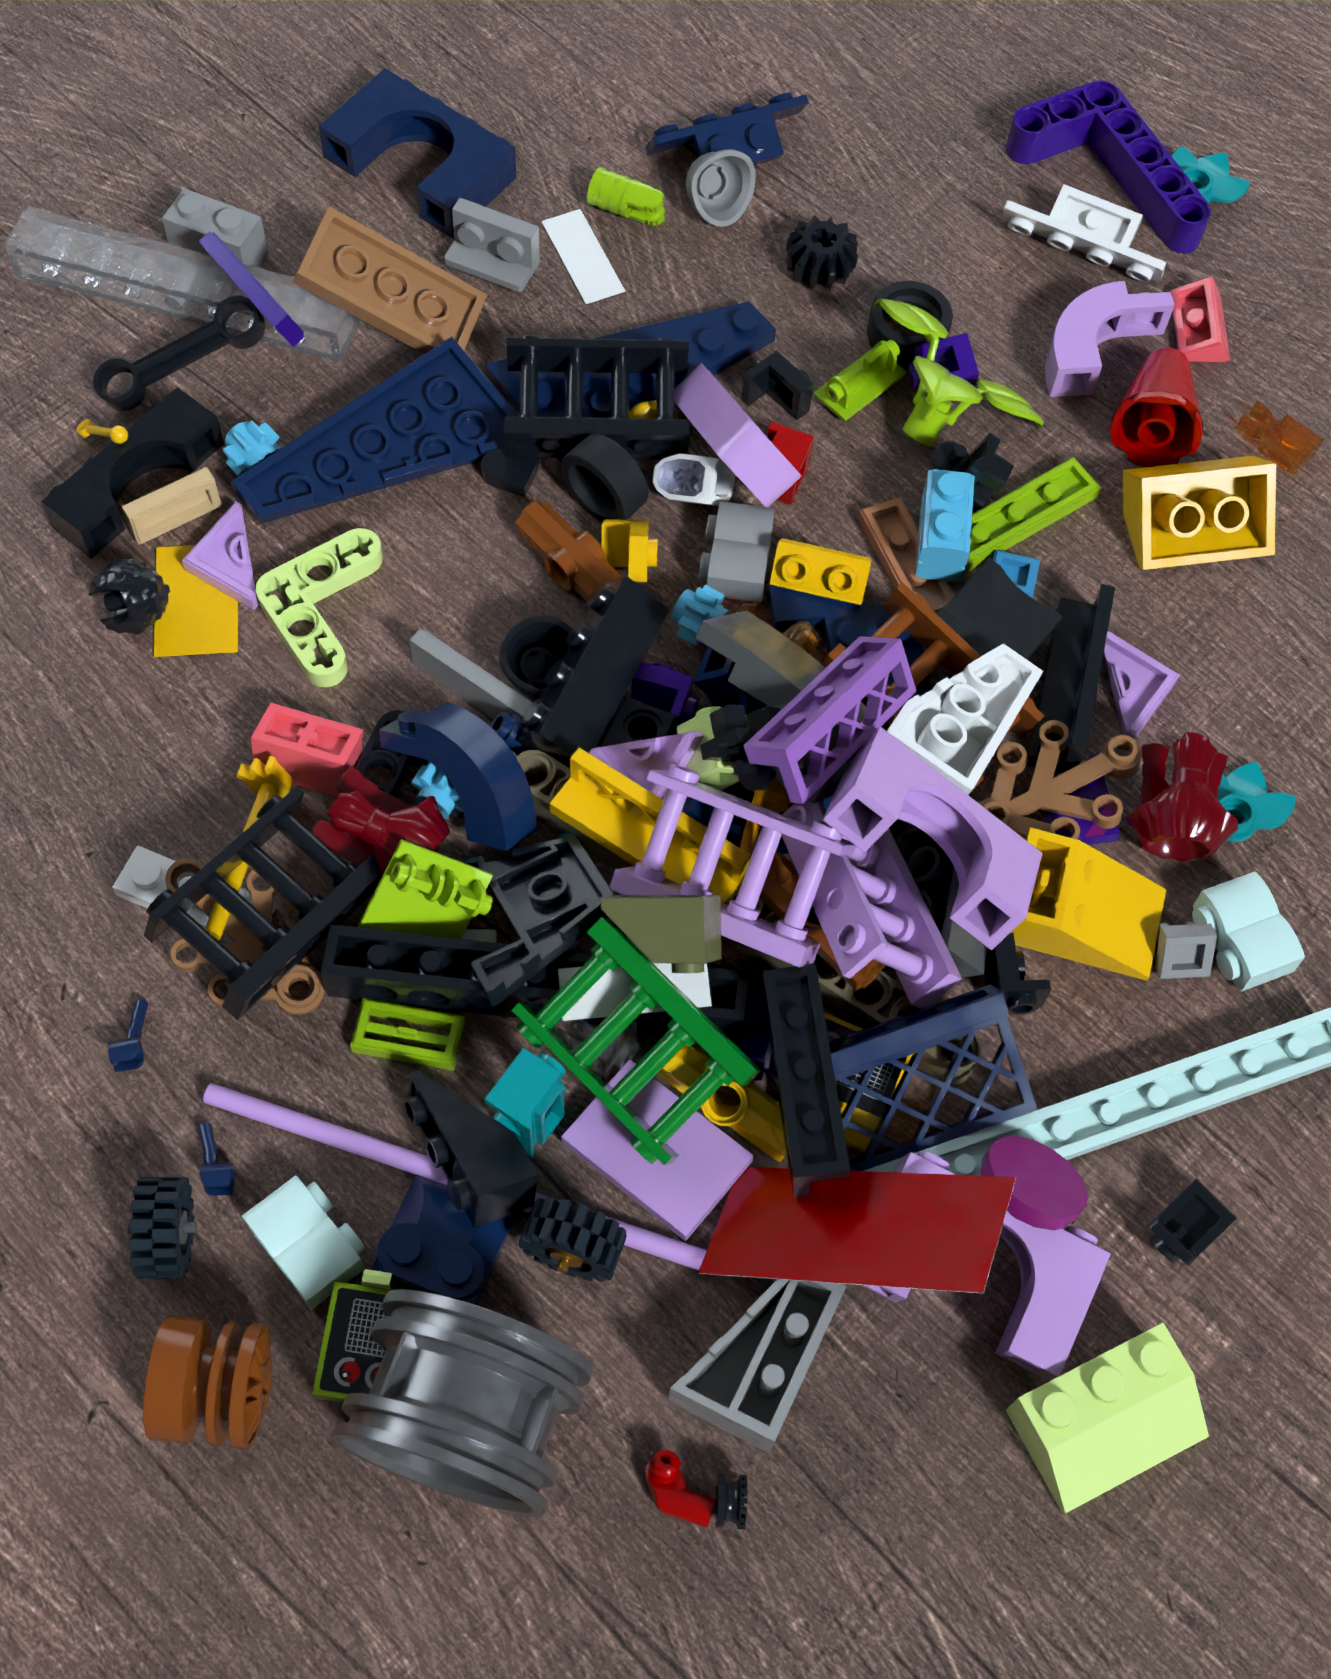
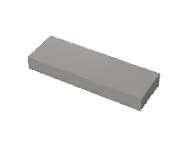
[409,629,533,723]

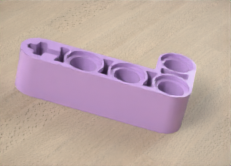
[674,363,802,508]

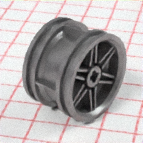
[330,1289,593,1517]

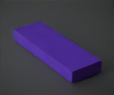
[198,231,305,347]

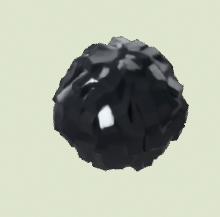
[88,559,170,635]

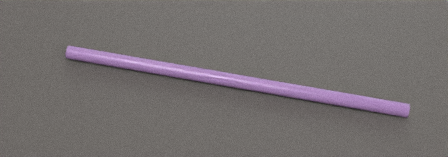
[203,1083,707,1271]

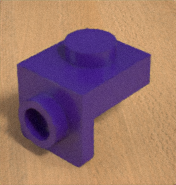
[631,662,699,732]

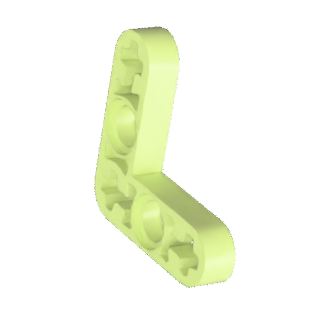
[255,528,383,687]

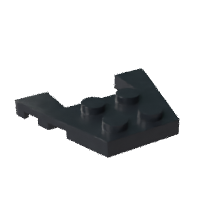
[463,835,614,1007]

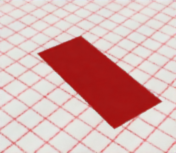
[698,1167,1016,1293]

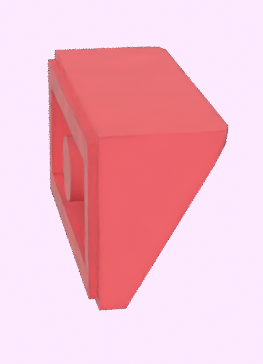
[1170,276,1230,363]

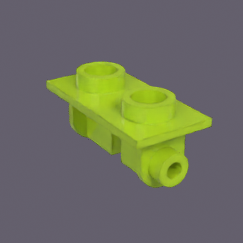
[813,340,907,422]

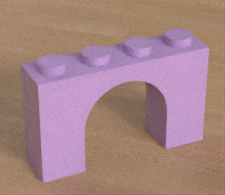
[823,727,1042,950]
[862,1151,1111,1379]

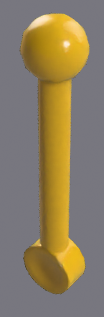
[76,418,128,444]

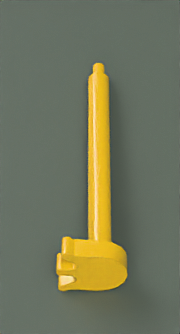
[205,756,293,941]

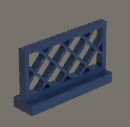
[829,984,1038,1171]

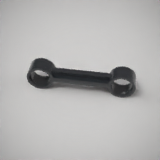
[93,295,266,411]

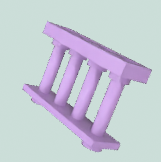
[609,764,856,968]
[782,800,962,1009]

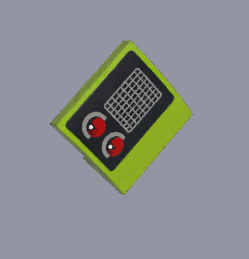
[312,1281,391,1402]

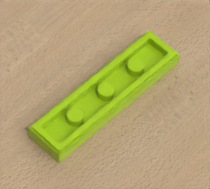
[964,457,1102,574]

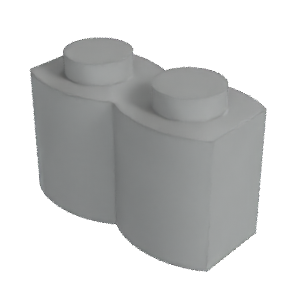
[699,501,775,603]

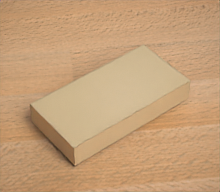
[122,467,222,545]

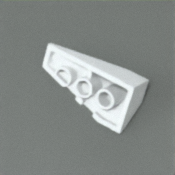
[887,644,1043,795]

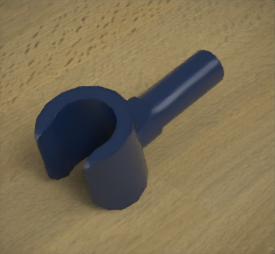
[108,999,148,1072]
[198,1123,235,1196]

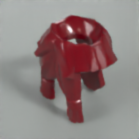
[1124,732,1238,862]
[312,766,450,876]

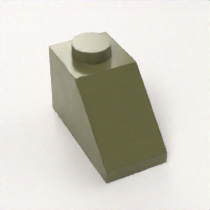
[601,895,722,973]

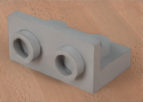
[444,198,540,292]

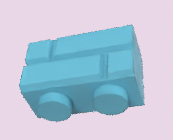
[915,469,975,582]

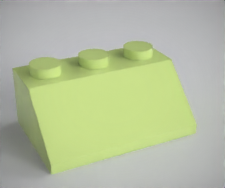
[1006,1323,1209,1515]

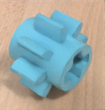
[223,421,281,476]
[671,585,730,647]
[411,762,464,819]

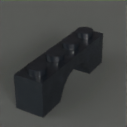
[41,387,224,559]

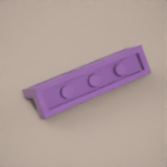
[743,636,916,804]

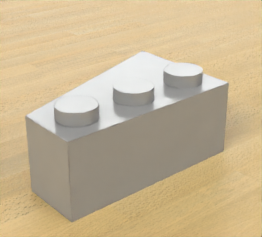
[668,1279,847,1453]

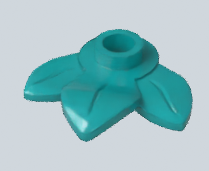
[1172,146,1250,203]
[1217,762,1296,842]

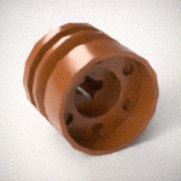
[143,1315,272,1450]

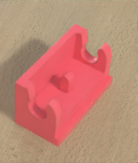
[251,703,364,797]

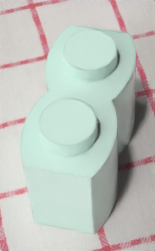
[1192,871,1305,992]
[242,1175,366,1310]

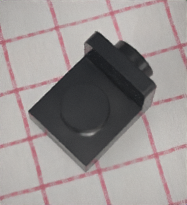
[985,933,1051,1015]

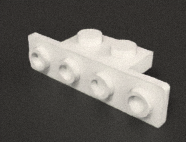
[1003,184,1166,283]

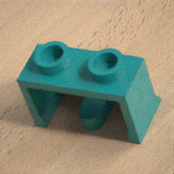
[485,1048,567,1162]

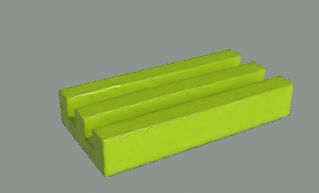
[350,998,466,1071]

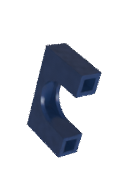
[319,68,516,238]

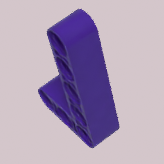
[1006,80,1211,254]

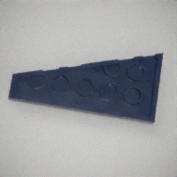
[485,301,776,463]

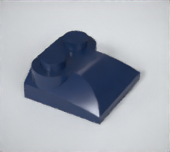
[371,1175,516,1306]

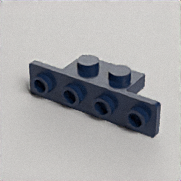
[645,92,809,165]

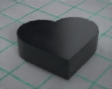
[481,449,539,497]

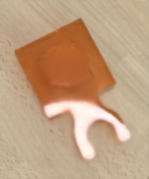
[1236,401,1324,476]

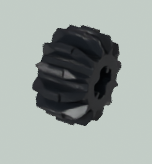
[786,215,858,290]

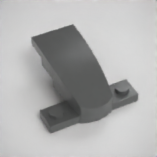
[695,610,884,804]

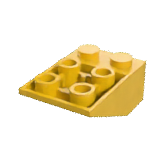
[1011,827,1166,981]

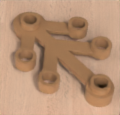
[978,720,1142,840]
[165,858,325,1015]

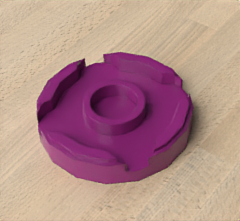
[980,1136,1088,1231]

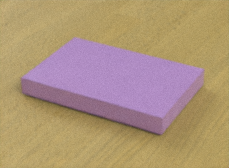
[561,1059,753,1242]

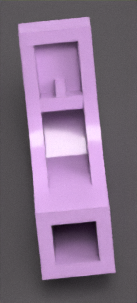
[1045,281,1175,397]

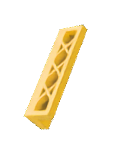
[550,747,750,905]

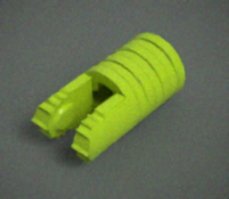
[587,167,665,226]

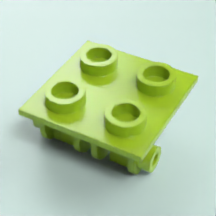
[357,839,493,939]

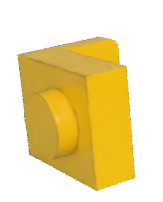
[601,519,658,582]

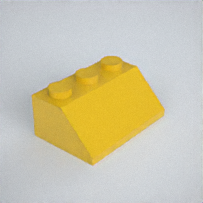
[1123,456,1276,570]

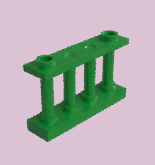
[511,917,762,1165]

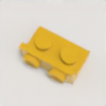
[769,538,872,605]

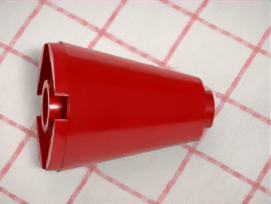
[1110,348,1203,467]

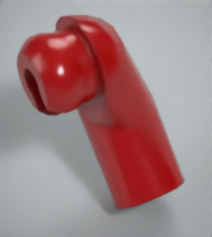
[645,1449,716,1528]

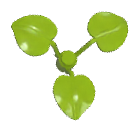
[874,299,1044,446]

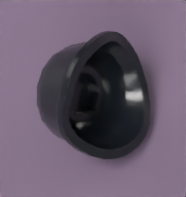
[499,616,572,699]

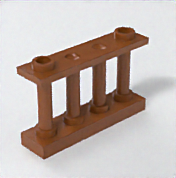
[822,582,1044,792]

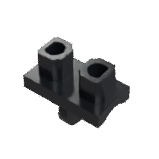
[931,432,1014,512]
[700,704,780,791]

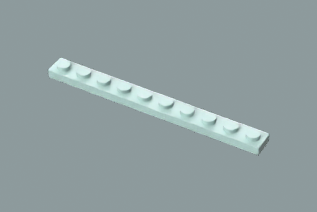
[865,1007,1331,1176]

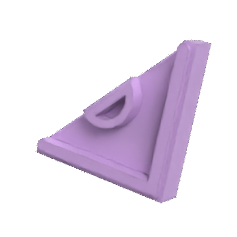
[182,501,258,610]
[1103,631,1180,740]
[589,731,705,800]

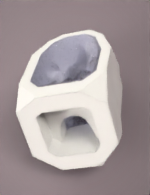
[653,453,735,507]

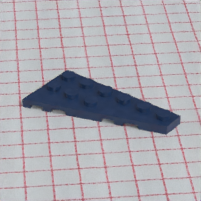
[231,336,518,524]

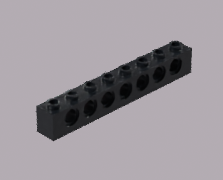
[321,924,749,1043]

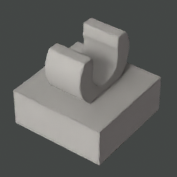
[1155,922,1217,979]

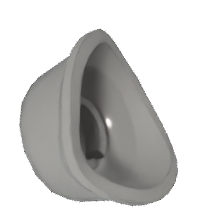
[685,149,756,227]

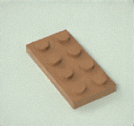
[292,206,487,354]

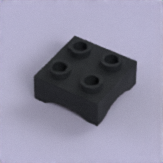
[937,557,1063,660]

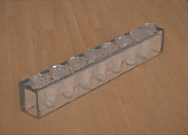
[4,206,360,363]

